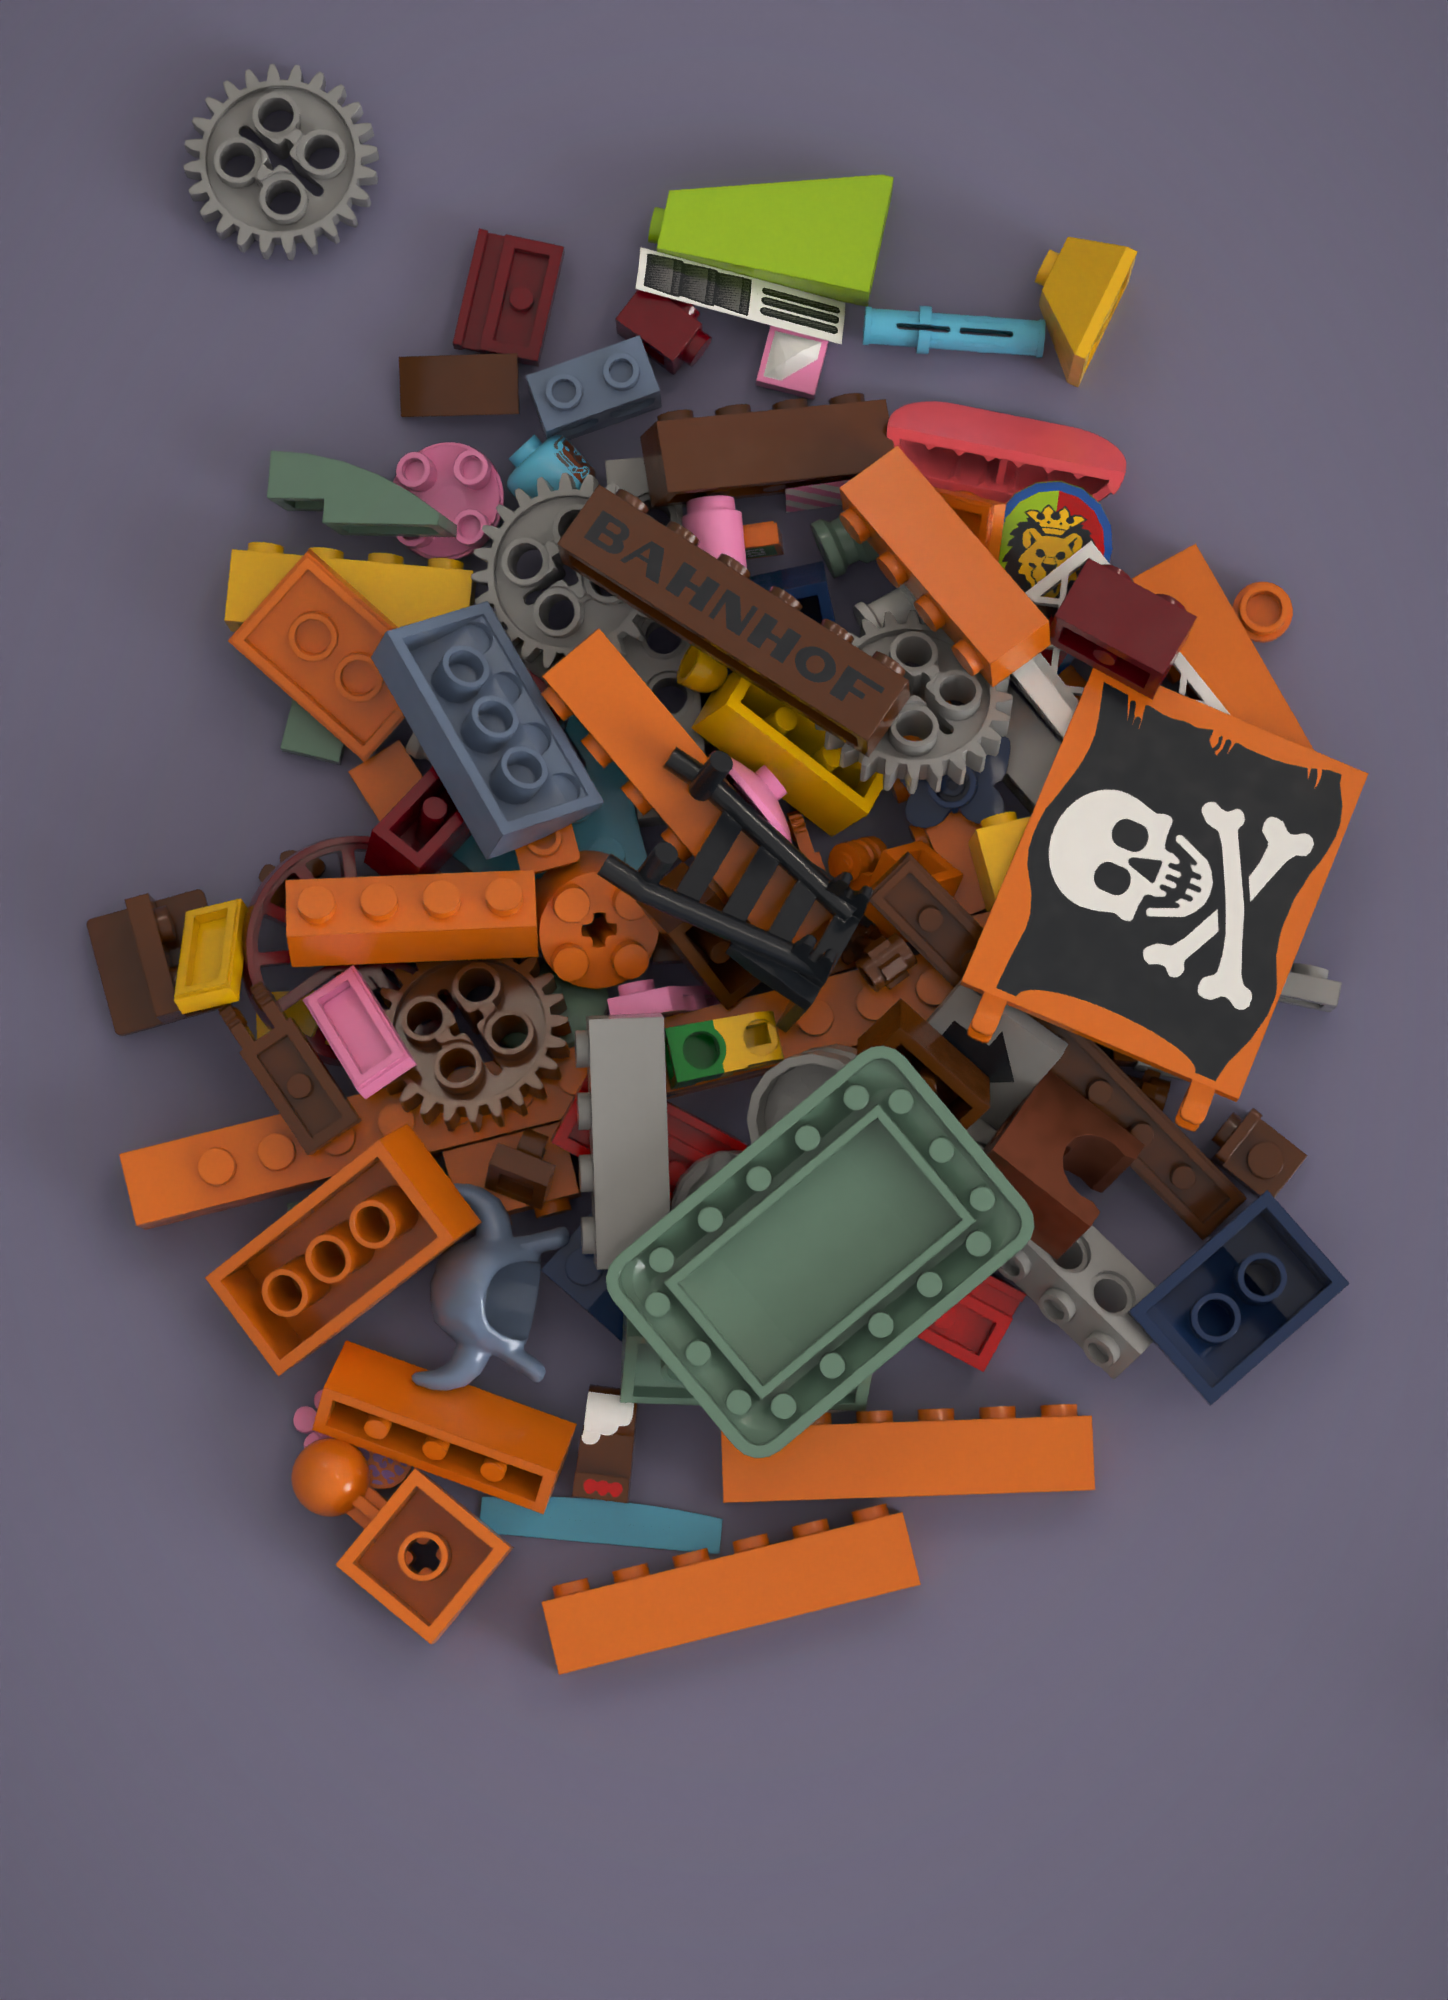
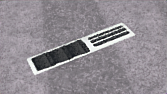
[635,247,845,344]

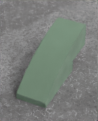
[267,450,457,537]

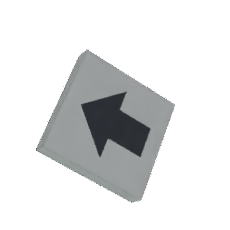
[926,979,1068,1130]

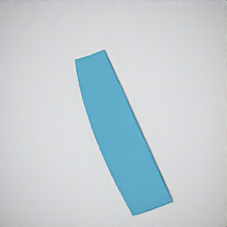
[480,1496,723,1554]

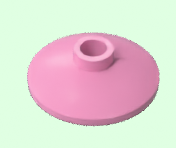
[708,751,792,843]

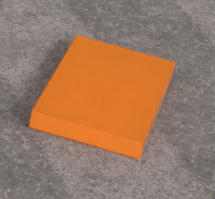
[228,548,405,762]

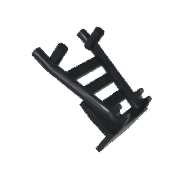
[597,747,873,1033]

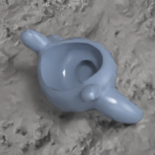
[412,1183,570,1391]

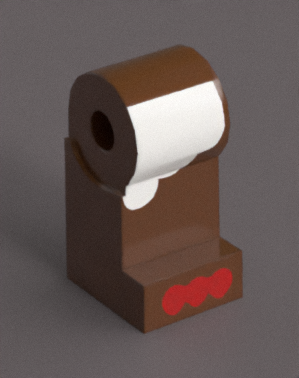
[572,1384,638,1503]

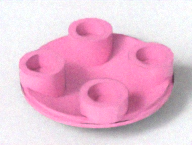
[393,442,504,560]

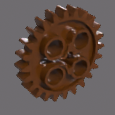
[380,957,572,1133]

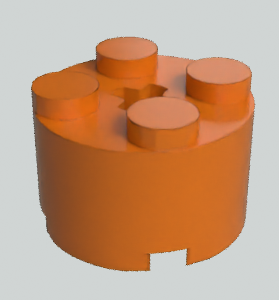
[535,850,659,989]

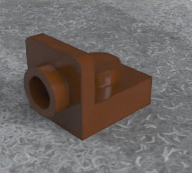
[1210,1108,1308,1198]

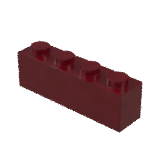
[364,669,569,876]

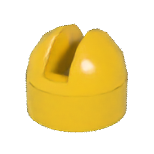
[677,645,728,693]

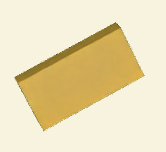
[174,898,247,1014]

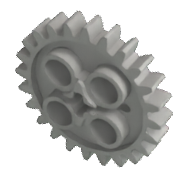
[183,64,379,260]
[471,473,654,670]
[815,610,1013,794]

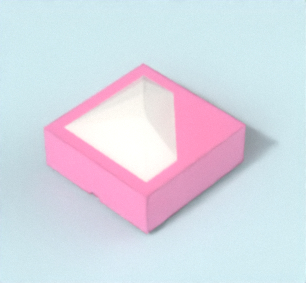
[756,325,829,400]

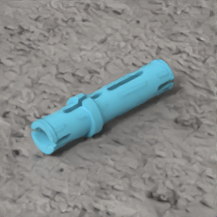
[863,306,1046,358]

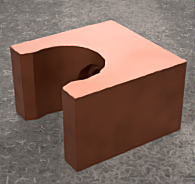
[983,1070,1145,1260]

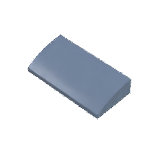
[371,601,604,860]

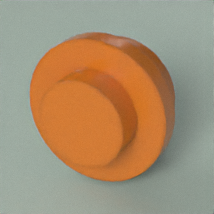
[1232,582,1293,643]

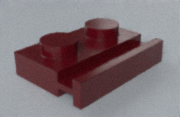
[453,228,565,367]

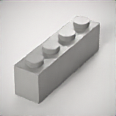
[575,1013,670,1270]

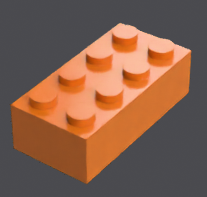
[205,1123,482,1377]

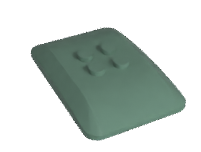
[606,1046,1035,1458]

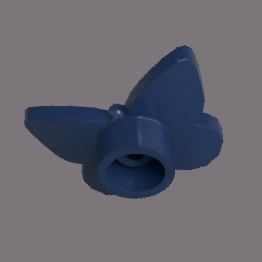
[900,736,1011,828]

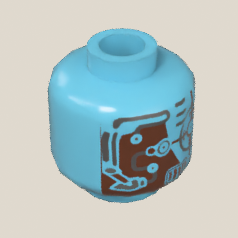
[507,434,595,498]

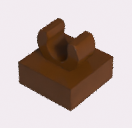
[484,1128,556,1210]

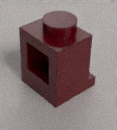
[615,290,712,375]

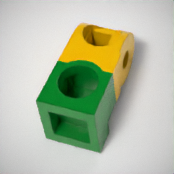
[664,1011,784,1090]

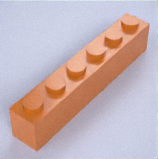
[540,628,833,943]
[721,1404,1095,1503]
[541,1503,921,1675]

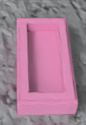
[303,965,417,1099]

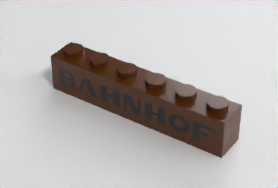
[557,485,910,758]

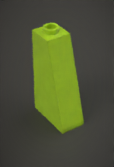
[648,175,894,307]

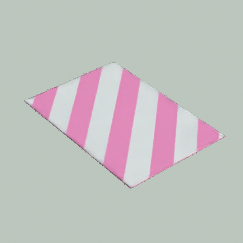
[785,480,849,513]

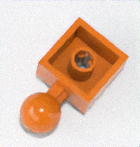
[291,1438,514,1644]

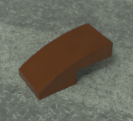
[399,353,520,417]

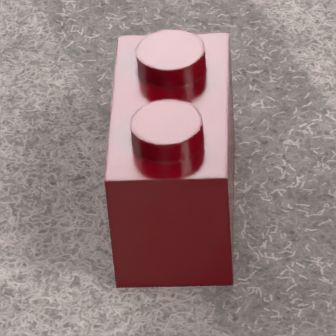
[1050,558,1197,700]

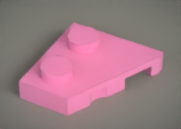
[607,979,721,1018]

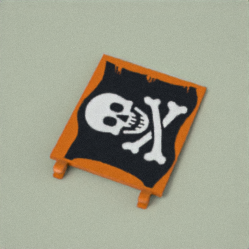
[960,667,1369,1132]

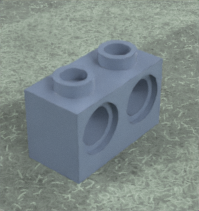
[526,335,662,440]

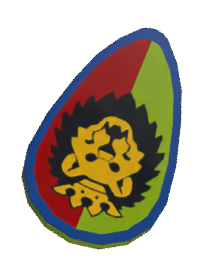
[999,481,1113,675]

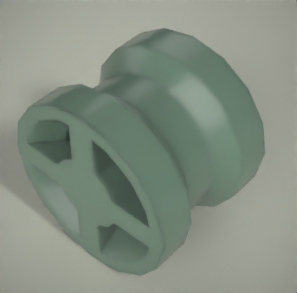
[810,511,878,579]

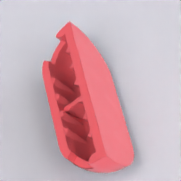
[886,401,1126,503]

